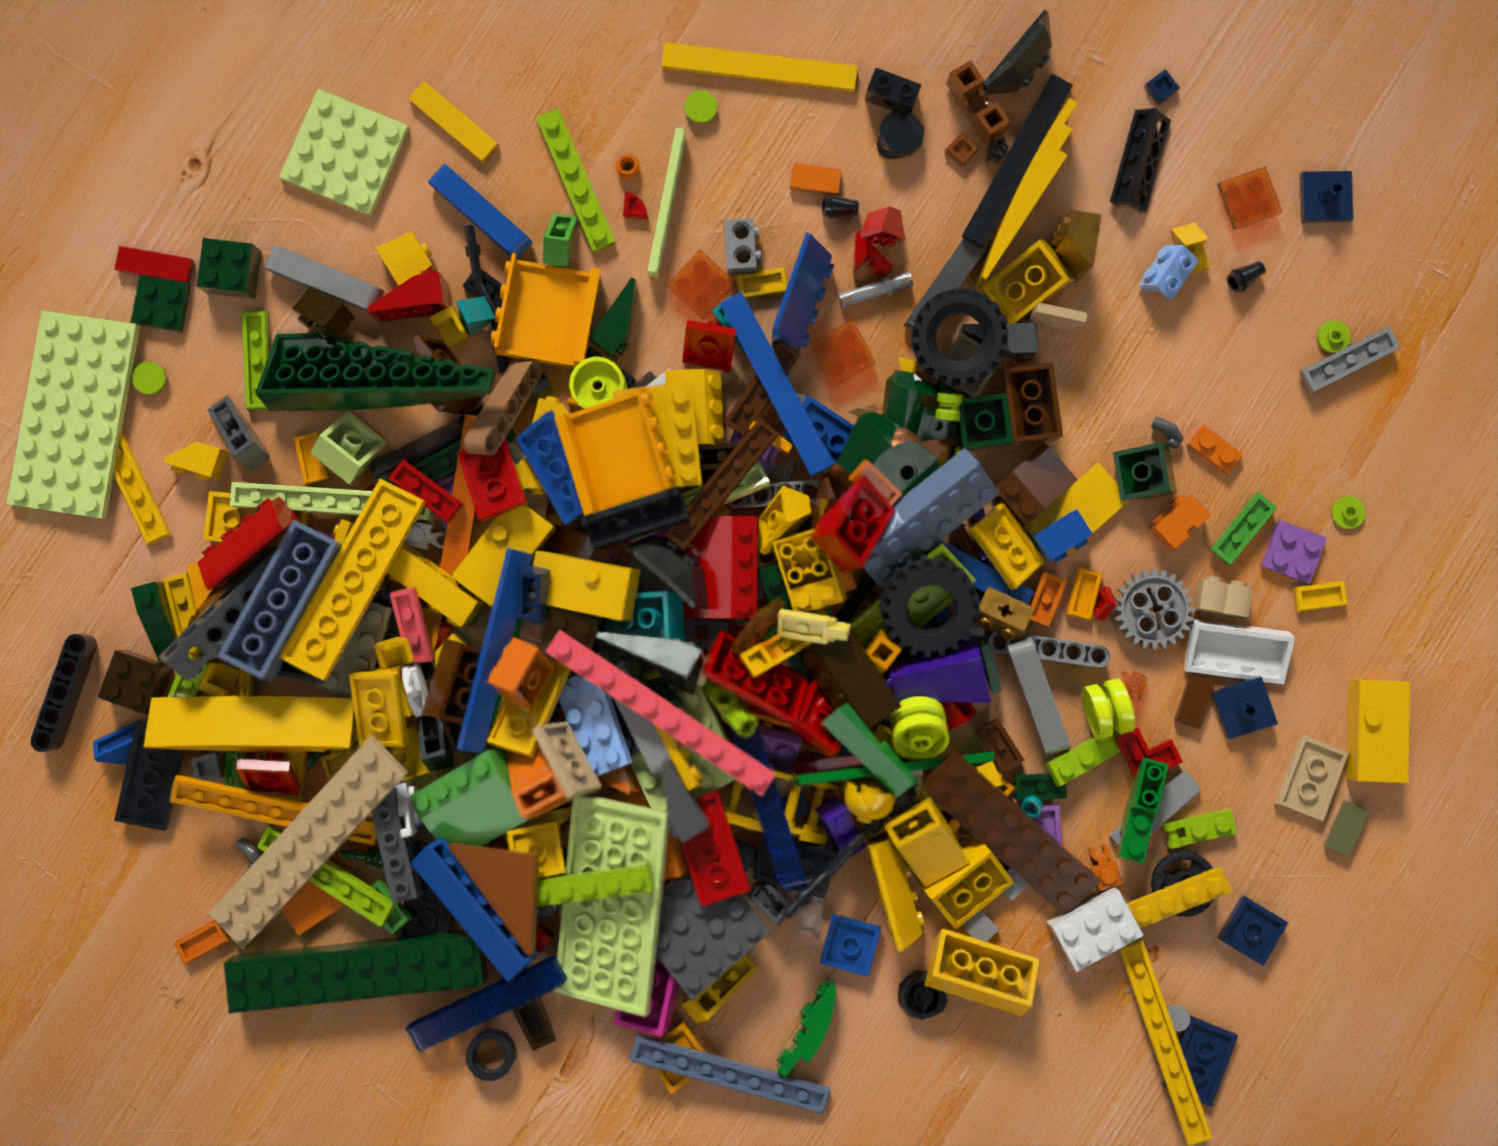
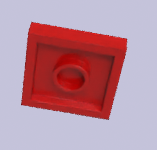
[682,320,737,372]
[236,752,300,796]

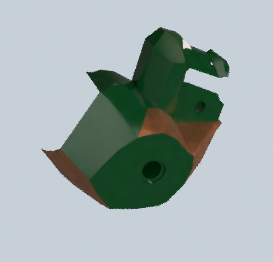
[823,370,959,505]

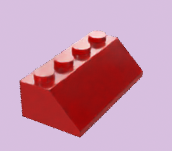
[197,496,300,591]

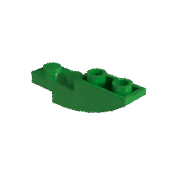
[1117,758,1169,864]
[776,978,836,1077]

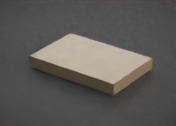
[532,721,602,799]
[1274,734,1349,823]

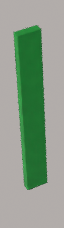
[793,752,994,786]

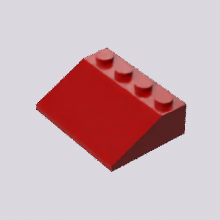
[681,516,757,619]
[702,630,809,726]

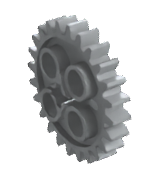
[1113,569,1195,650]

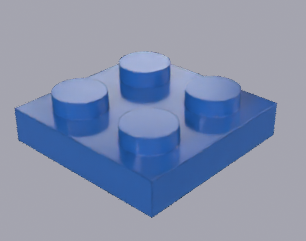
[819,913,881,977]

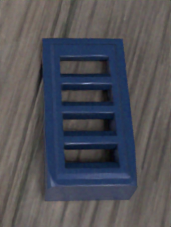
[518,566,550,624]

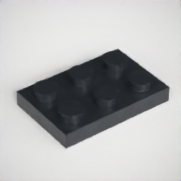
[753,832,838,899]

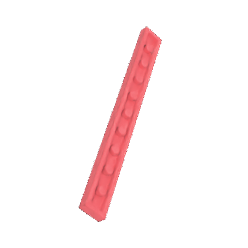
[545,630,776,796]

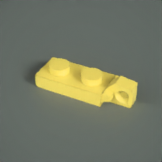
[777,609,850,644]

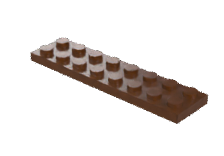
[921,748,1101,915]

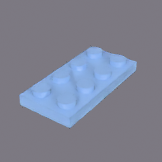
[559,675,633,777]

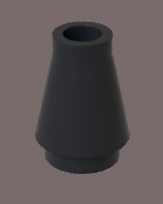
[822,194,859,219]
[1227,261,1266,292]

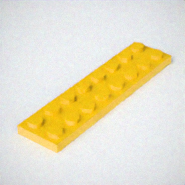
[279,479,426,681]

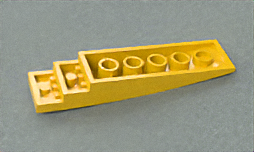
[975,98,1078,291]
[144,696,354,754]

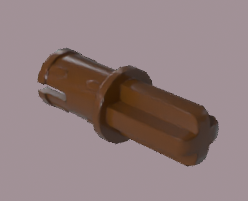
[950,523,974,553]

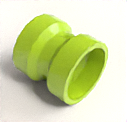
[935,393,963,421]

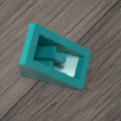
[456,297,495,338]

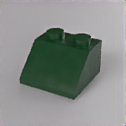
[1113,442,1177,501]

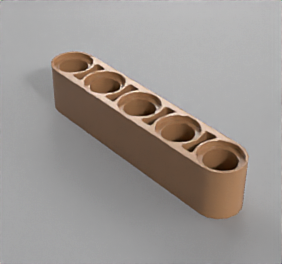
[464,360,542,455]

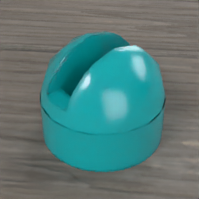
[1021,795,1043,818]

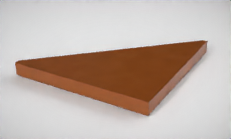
[449,843,540,955]

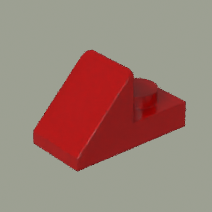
[853,230,893,277]

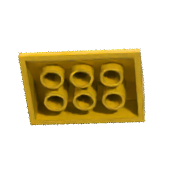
[612,382,702,487]
[865,834,925,952]

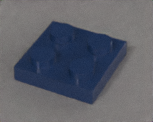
[1217,895,1289,966]

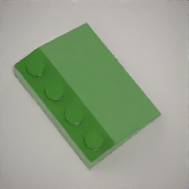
[410,748,532,846]

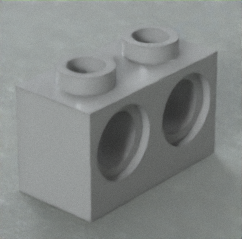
[724,218,761,275]

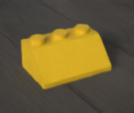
[665,369,724,445]
[919,838,1014,930]

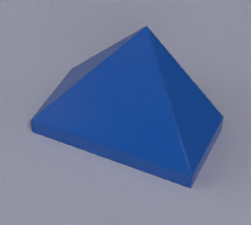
[93,720,142,765]

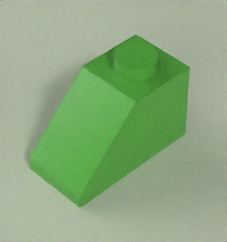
[543,213,577,267]

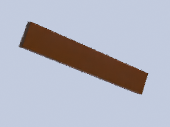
[664,418,780,551]

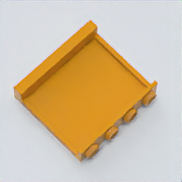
[490,253,601,368]
[554,388,677,515]

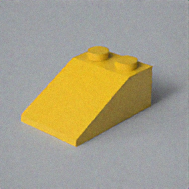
[981,240,1075,323]

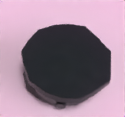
[876,110,924,159]
[898,970,948,1020]

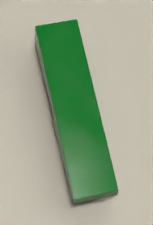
[822,703,917,797]

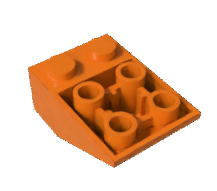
[505,745,577,819]

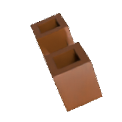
[946,60,1010,144]

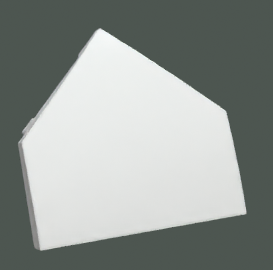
[402,664,428,717]

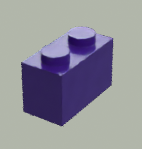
[815,796,867,859]

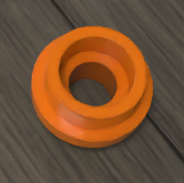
[616,154,640,179]

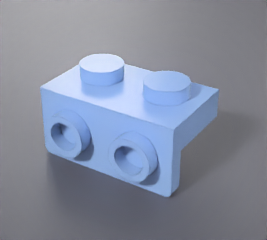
[1139,245,1198,300]

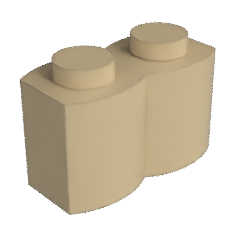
[1194,576,1253,619]

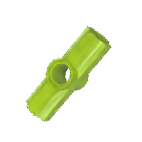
[702,678,758,737]

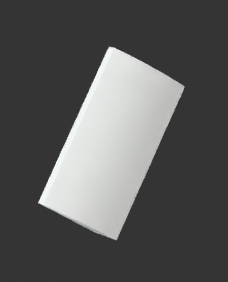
[1184,619,1295,684]

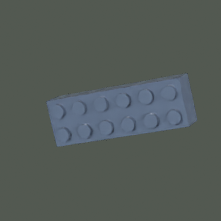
[863,448,1000,588]
[218,520,342,682]

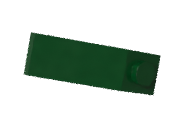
[589,277,638,359]
[131,581,177,661]

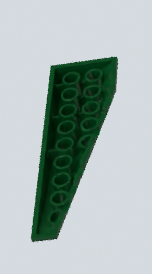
[255,333,495,411]

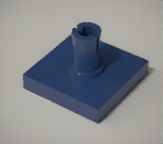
[1300,171,1353,222]
[1212,676,1278,739]

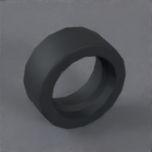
[466,1028,516,1081]

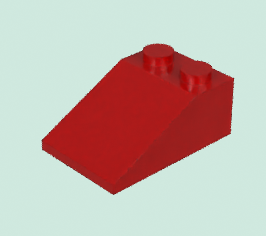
[367,270,452,323]
[810,475,895,571]

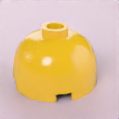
[844,779,896,823]

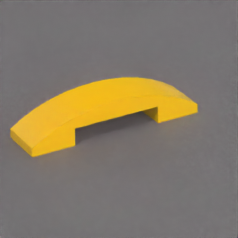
[739,607,830,678]

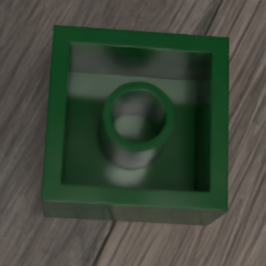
[196,238,262,299]
[957,393,1013,452]

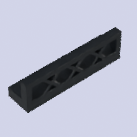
[1110,108,1171,213]
[580,487,690,551]

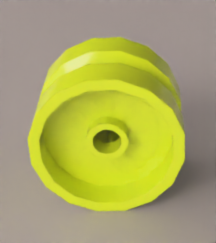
[569,357,628,410]
[1082,678,1135,740]
[890,697,949,760]

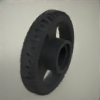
[1151,851,1214,917]

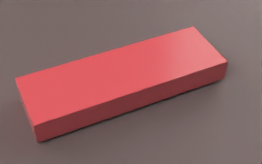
[389,587,435,666]

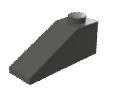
[960,323,1038,361]
[208,395,270,471]
[662,756,709,843]

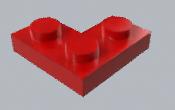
[1114,727,1183,779]

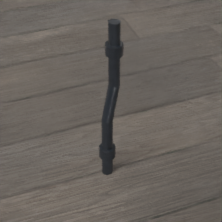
[464,225,508,373]
[782,808,894,919]

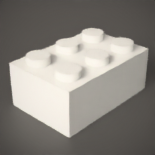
[1046,887,1143,972]

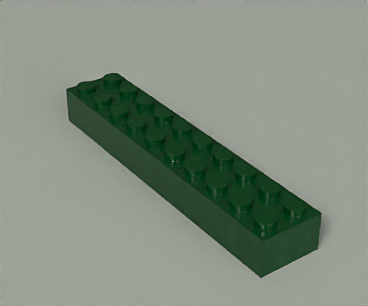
[223,930,488,1014]

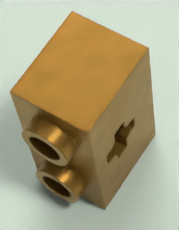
[975,586,1035,642]

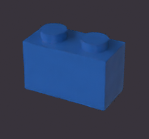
[1030,509,1093,563]

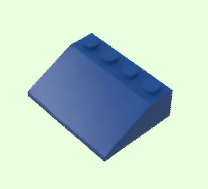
[771,232,834,353]

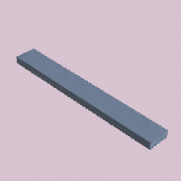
[629,1034,830,1114]

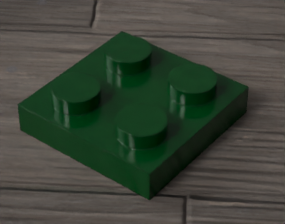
[130,275,191,333]

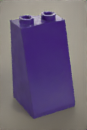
[885,635,991,703]

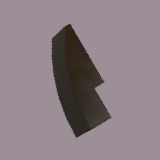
[501,967,556,1051]

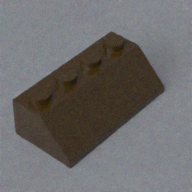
[798,620,902,728]

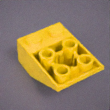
[772,529,848,613]
[884,796,970,887]

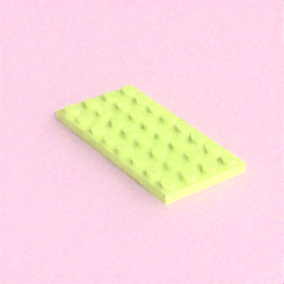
[7,311,140,519]
[554,795,669,1016]

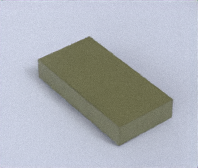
[1324,801,1370,857]

